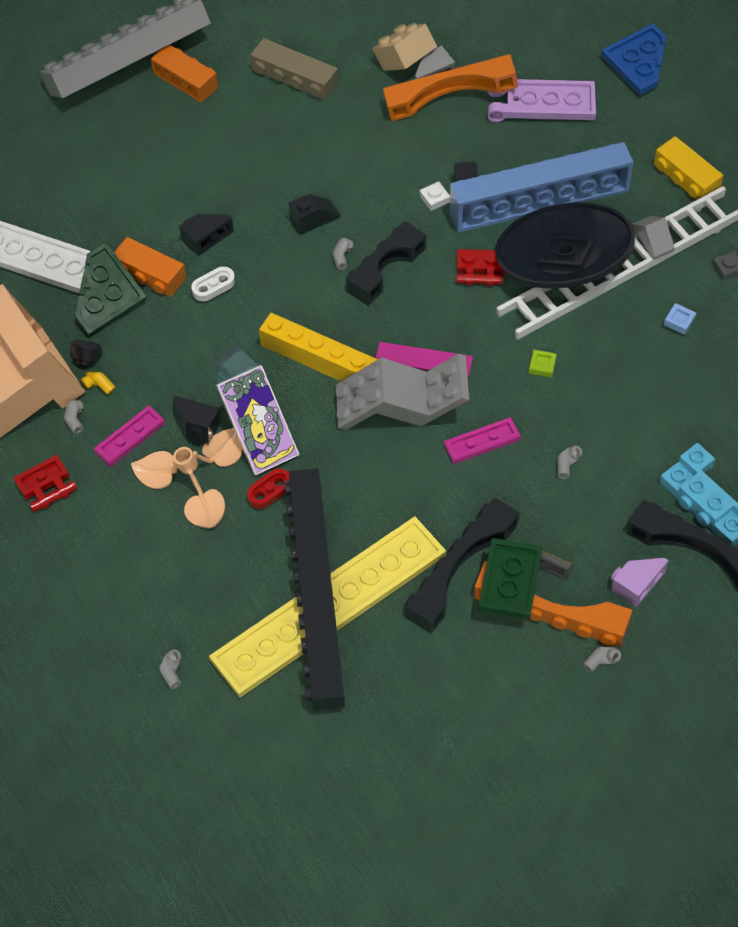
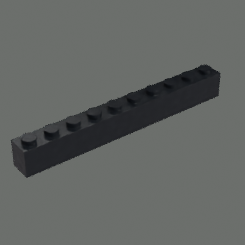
[285,468,345,711]

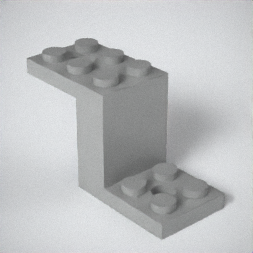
[336,353,469,430]

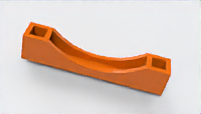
[383,54,518,122]
[474,561,633,648]

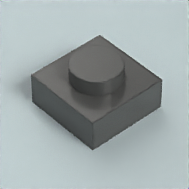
[712,251,738,281]

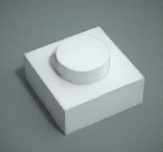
[420,182,450,211]

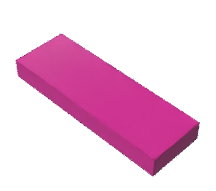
[94,405,166,468]
[444,417,521,465]

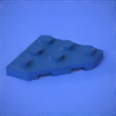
[601,23,666,96]

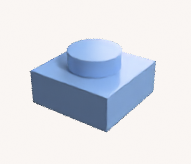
[664,303,696,335]

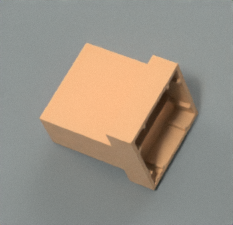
[0,284,86,438]

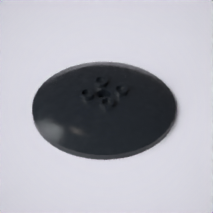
[495,202,635,289]

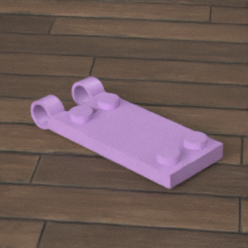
[488,79,596,122]

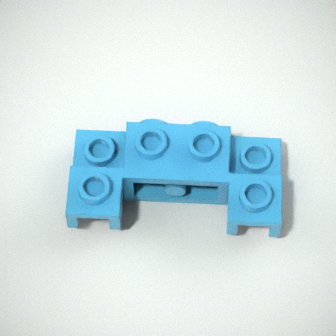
[659,443,738,546]

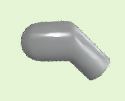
[557,445,583,479]
[582,647,622,673]
[159,649,181,690]

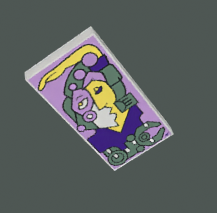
[216,365,299,475]

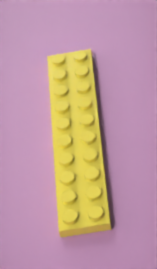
[209,516,446,698]

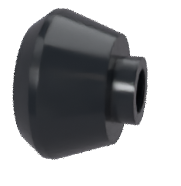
[70,339,103,366]

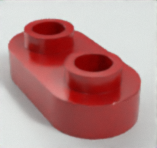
[247,469,290,509]

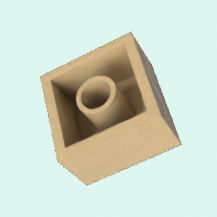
[372,23,437,71]

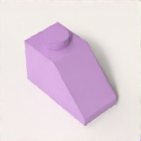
[611,558,668,608]

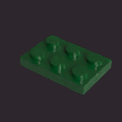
[478,538,543,619]

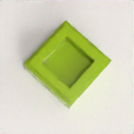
[529,349,557,378]

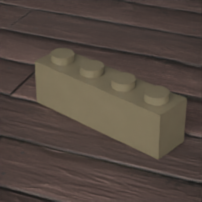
[250,38,339,100]

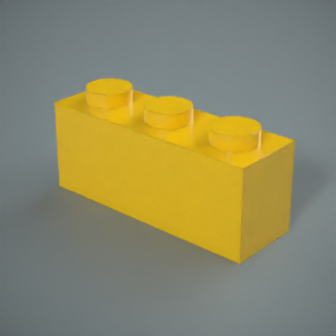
[654,136,724,200]

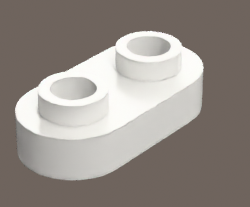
[191,267,235,301]

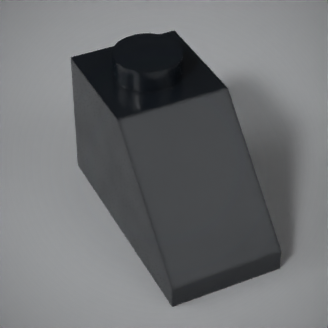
[289,194,340,235]
[179,214,234,256]
[173,395,220,445]

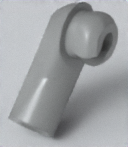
[332,238,354,270]
[64,399,84,434]

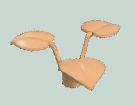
[131,428,243,529]

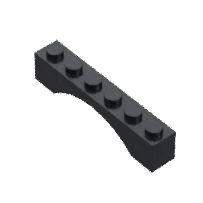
[405,497,519,634]
[626,500,738,590]

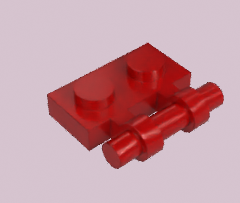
[457,249,503,286]
[13,455,78,512]

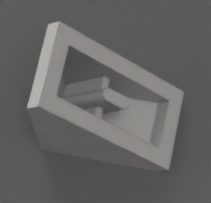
[632,216,675,259]

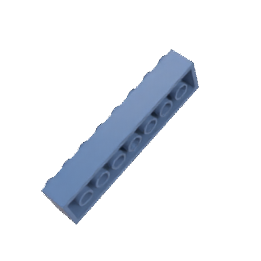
[450,142,633,233]

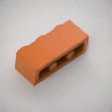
[151,45,218,103]
[114,237,186,297]

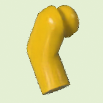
[81,372,116,395]

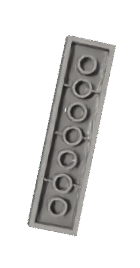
[39,0,211,98]

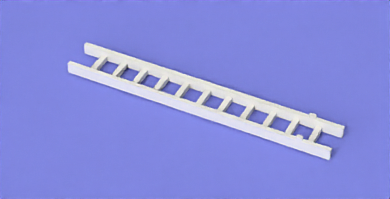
[497,186,738,340]

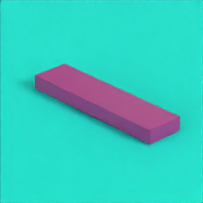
[376,342,473,380]

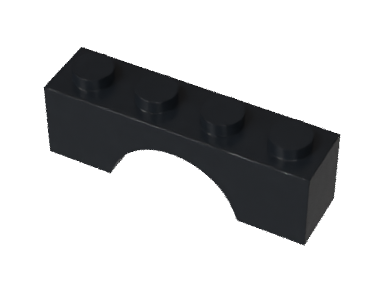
[346,221,426,306]

